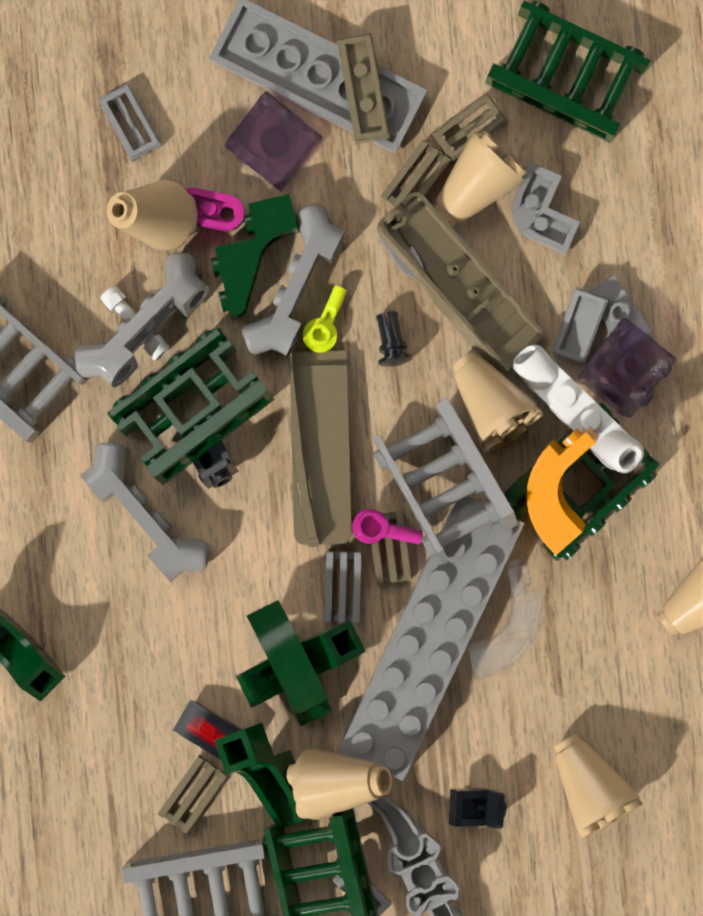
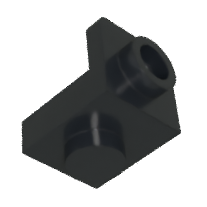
[193,441,239,489]
[449,788,507,829]

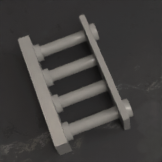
[0,295,87,443]
[373,398,518,565]
[122,839,277,916]

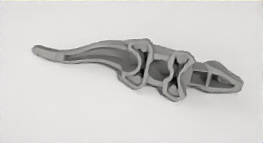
[348,755,464,916]

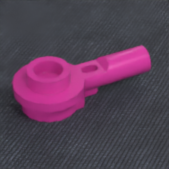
[352,509,423,545]

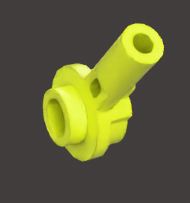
[302,285,347,353]

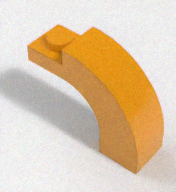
[527,426,599,555]

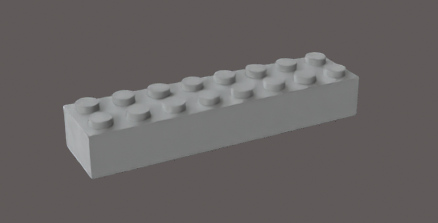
[339,496,525,781]

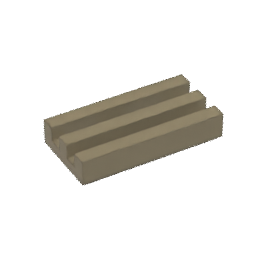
[431,93,508,164]
[381,139,451,207]
[372,511,412,585]
[158,755,227,834]

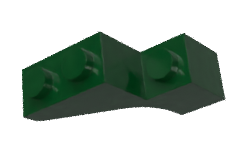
[211,194,298,319]
[214,723,308,829]

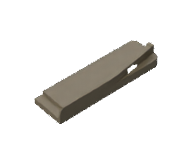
[377,192,545,373]
[290,350,352,547]

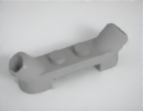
[242,204,346,357]
[75,252,209,387]
[81,442,209,582]

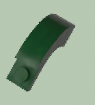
[247,600,332,726]
[0,609,66,702]
[236,620,366,708]

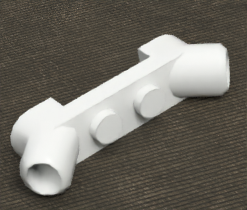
[513,345,644,473]

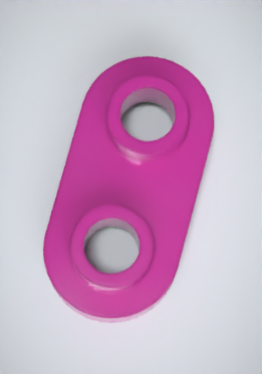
[185,188,245,232]

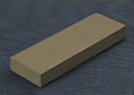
[337,33,390,145]

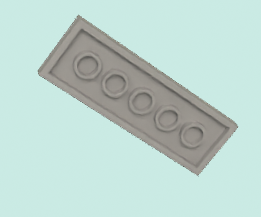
[209,0,428,155]

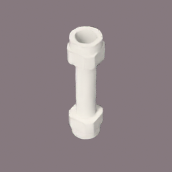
[100,284,171,361]

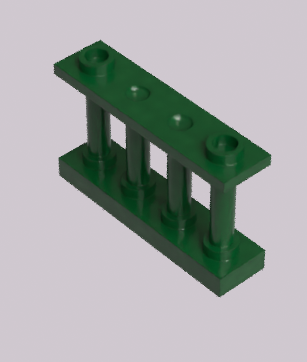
[485,0,651,143]
[263,808,378,916]

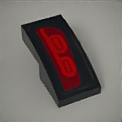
[173,700,242,760]

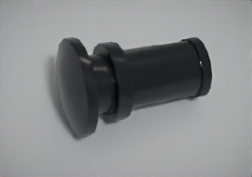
[376,311,413,367]

